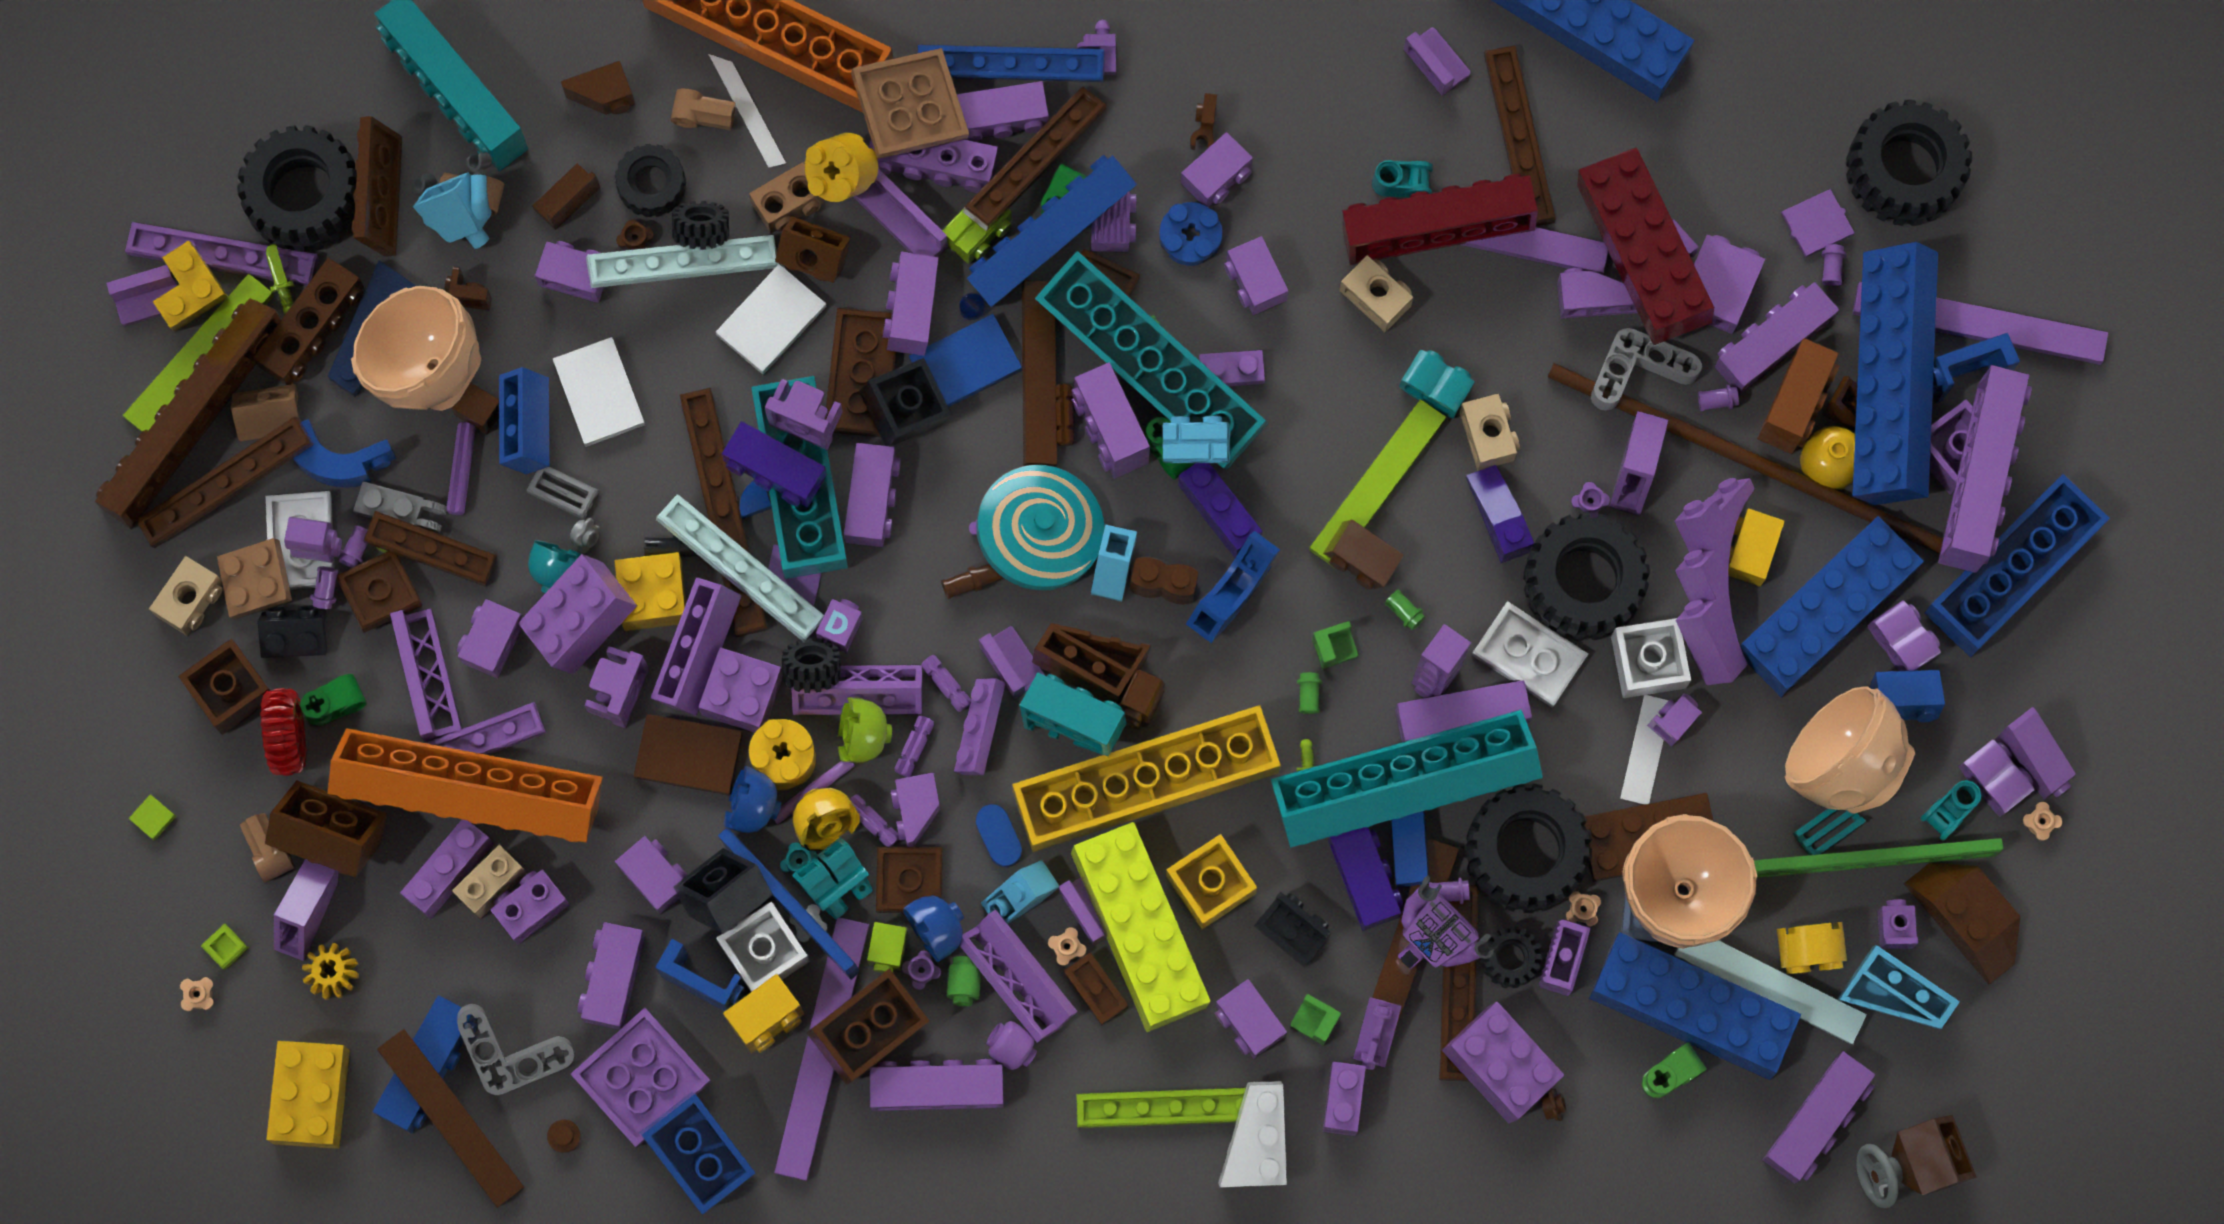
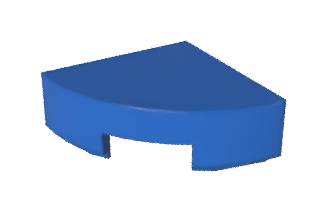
[740,481,772,519]

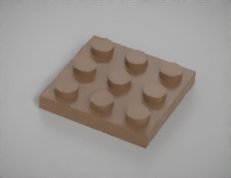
[851,48,969,159]

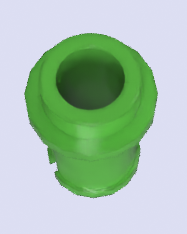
[1384,589,1425,630]
[1297,672,1322,714]

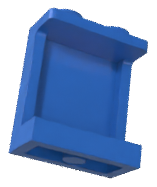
[1933,333,2020,403]
[655,939,747,1012]

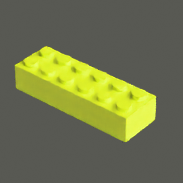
[1071,822,1211,1032]

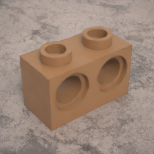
[749,162,824,234]

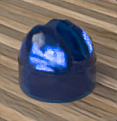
[959,293,985,320]

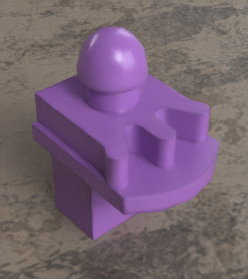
[1077,19,1116,75]

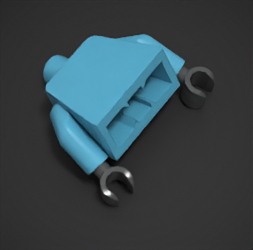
[412,152,492,249]

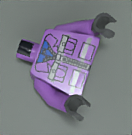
[1398,876,1499,969]

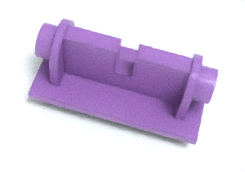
[1353,997,1401,1070]

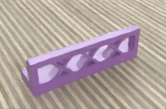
[853,168,948,257]
[390,609,462,742]
[791,665,923,715]
[959,910,1078,1043]

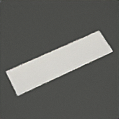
[1620,695,1669,805]

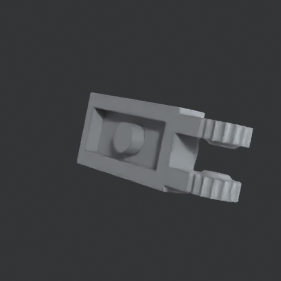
[353,481,447,534]

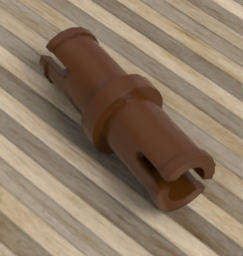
[941,564,1005,599]

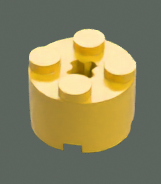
[805,133,878,202]
[749,719,816,790]
[1777,922,1847,974]

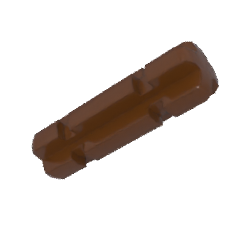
[1055,384,1074,446]

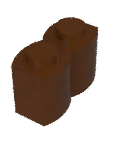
[1130,557,1198,605]
[1119,670,1165,730]

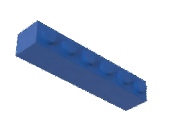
[967,155,1138,307]

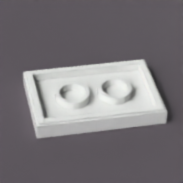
[716,264,827,375]
[553,337,645,447]
[265,491,335,590]
[1472,601,1588,708]

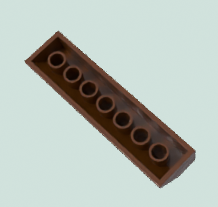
[95,298,281,530]

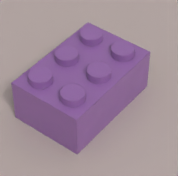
[1071,362,1150,479]
[518,554,637,674]
[1442,1001,1564,1124]

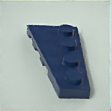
[327,260,416,397]

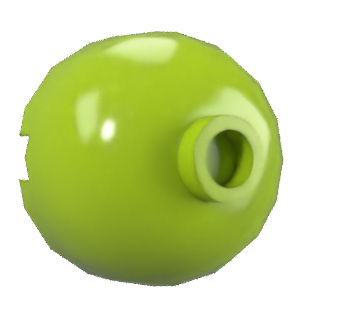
[838,697,892,763]

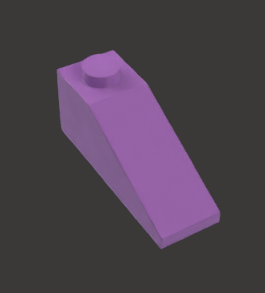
[1557,268,1638,319]

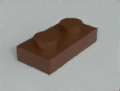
[1064,952,1128,1026]

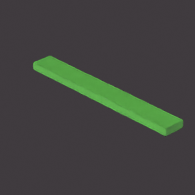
[1754,838,2003,878]

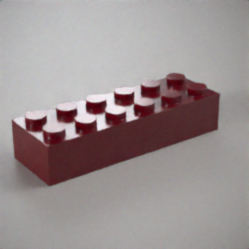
[1577,147,1715,346]
[1342,174,1538,265]

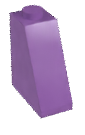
[1609,411,1668,516]
[1995,707,2076,800]
[274,859,338,961]

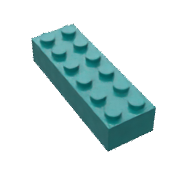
[374,0,528,172]
[751,376,848,579]

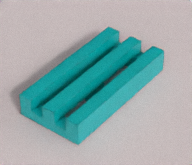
[1793,809,1866,855]

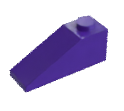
[1466,465,1534,563]

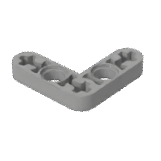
[1591,328,1702,411]
[457,1004,574,1095]

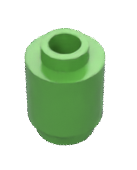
[947,956,981,1006]

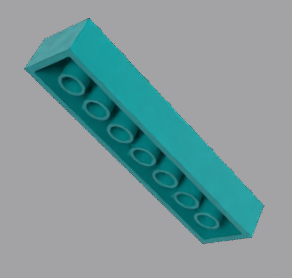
[1035,251,1269,470]
[1271,709,1543,848]

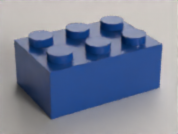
[639,1092,755,1214]

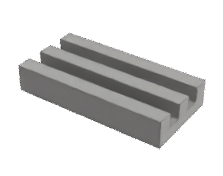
[526,467,599,520]

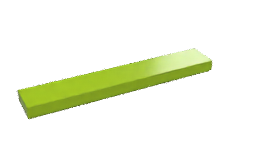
[122,274,274,432]
[1309,399,1446,568]
[1076,1088,1246,1128]

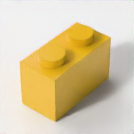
[1728,508,1785,587]

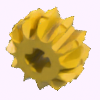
[302,943,359,1000]

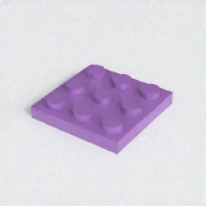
[571,1008,711,1148]

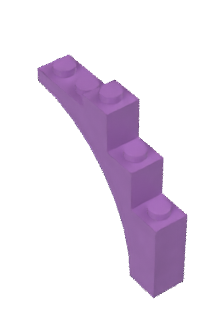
[1675,478,1755,685]

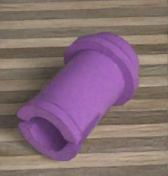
[1821,244,1847,286]
[1698,384,1739,411]
[339,525,368,568]
[310,566,338,609]
[1429,878,1470,904]

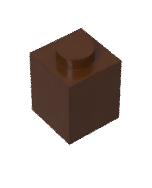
[451,382,499,435]

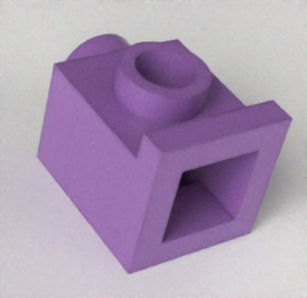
[1647,693,1702,746]
[1877,899,1918,949]

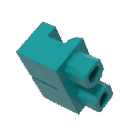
[792,837,873,919]

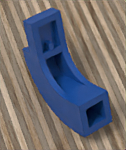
[293,419,397,488]
[1186,531,1280,643]

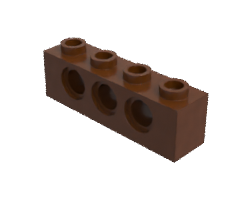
[253,257,364,385]

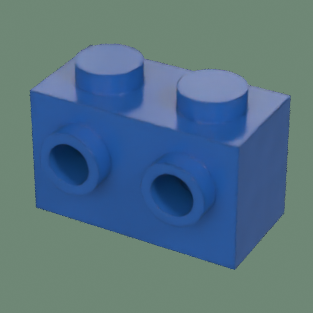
[1869,670,1945,723]

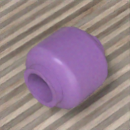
[986,1021,1037,1070]

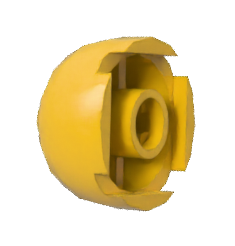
[1800,426,1855,490]
[793,788,860,851]

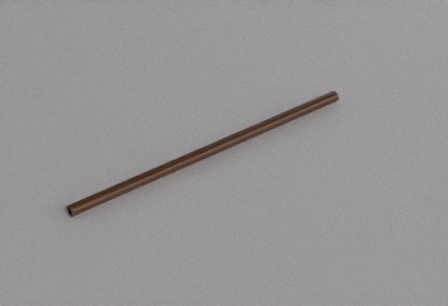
[1548,363,1943,554]

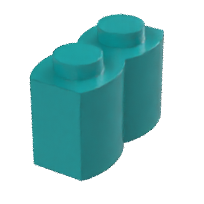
[1399,349,1475,419]

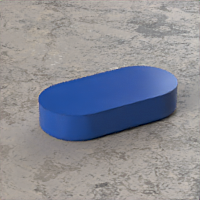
[976,804,1022,868]

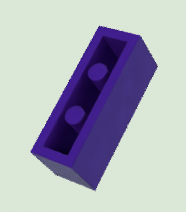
[722,421,827,508]
[1178,463,1263,558]
[1328,827,1404,932]

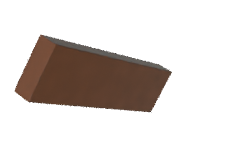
[364,511,497,587]

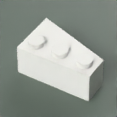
[1218,1081,1287,1187]

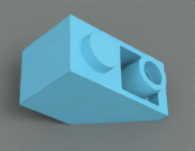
[1091,525,1137,602]
[981,860,1059,924]

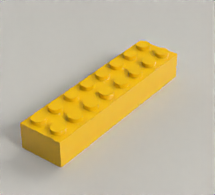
[1012,705,1281,852]

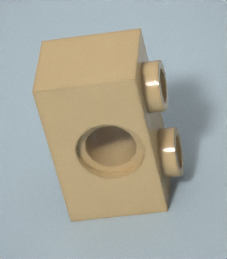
[1339,255,1413,332]
[1460,394,1520,471]
[149,556,223,636]
[452,845,527,919]

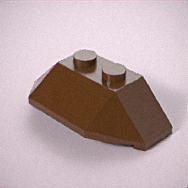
[1904,863,2021,985]

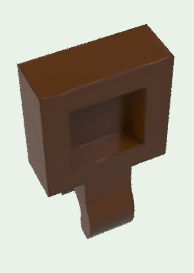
[1190,93,1217,150]

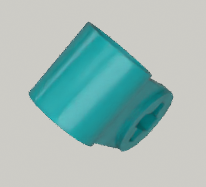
[1372,160,1433,198]
[1919,780,1981,841]

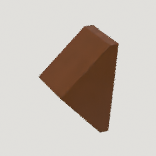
[1823,376,1857,432]

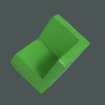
[1312,621,1358,670]
[1290,994,1341,1046]

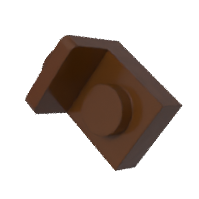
[445,267,492,310]

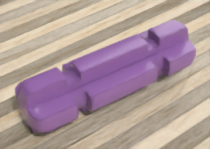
[922,655,971,712]
[895,716,934,777]
[850,794,899,847]

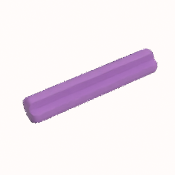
[446,422,476,515]

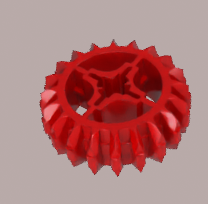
[260,688,307,776]

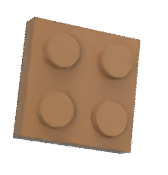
[217,538,292,619]

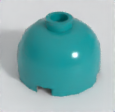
[528,540,584,593]

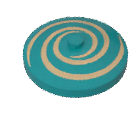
[976,465,1105,590]

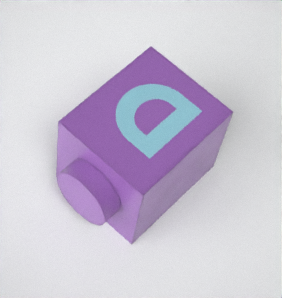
[816,599,863,653]

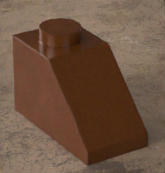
[561,61,635,115]

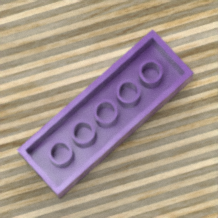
[1938,365,2032,573]

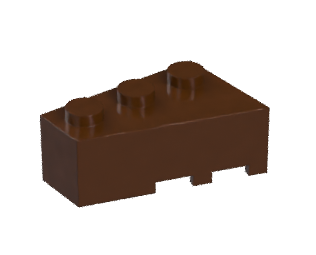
[1032,623,1151,705]

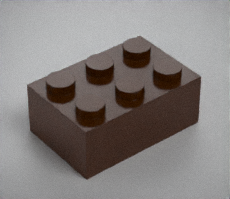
[265,780,387,877]
[806,968,930,1085]

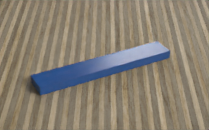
[918,45,1105,82]
[718,828,859,980]

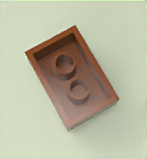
[1757,338,1840,454]

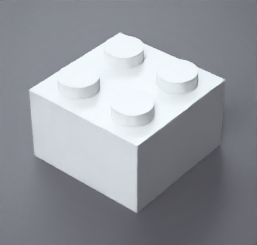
[1611,618,1691,698]
[716,901,810,992]

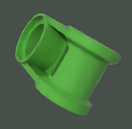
[1642,1042,1707,1098]

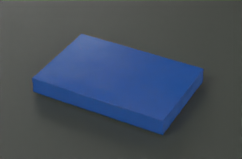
[909,314,1022,407]

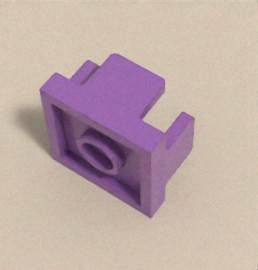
[765,379,843,450]
[584,646,649,728]

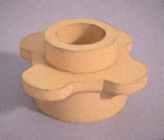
[2023,802,2062,841]
[1566,891,1601,927]
[1048,927,1086,966]
[180,977,214,1011]

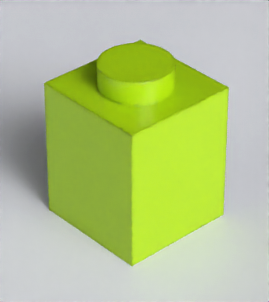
[867,922,908,973]

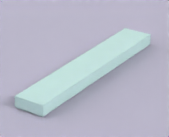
[586,235,779,288]
[656,494,824,642]
[1674,941,1867,1044]

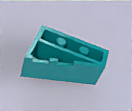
[1019,672,1126,757]

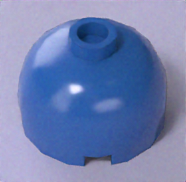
[724,766,781,833]
[903,895,964,962]

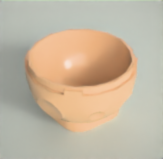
[351,286,481,411]
[1784,686,1915,814]
[1622,814,1757,949]

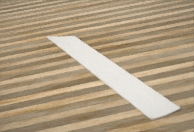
[709,54,786,167]

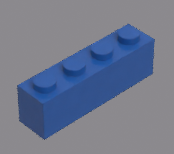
[372,995,478,1134]

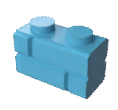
[1163,416,1230,463]

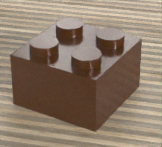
[178,638,271,735]

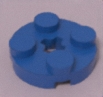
[1159,202,1222,266]

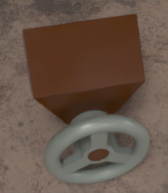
[1856,1115,1977,1208]

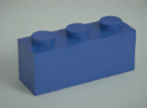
[499,367,550,474]

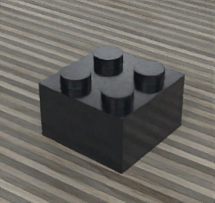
[859,358,952,447]
[673,848,773,934]

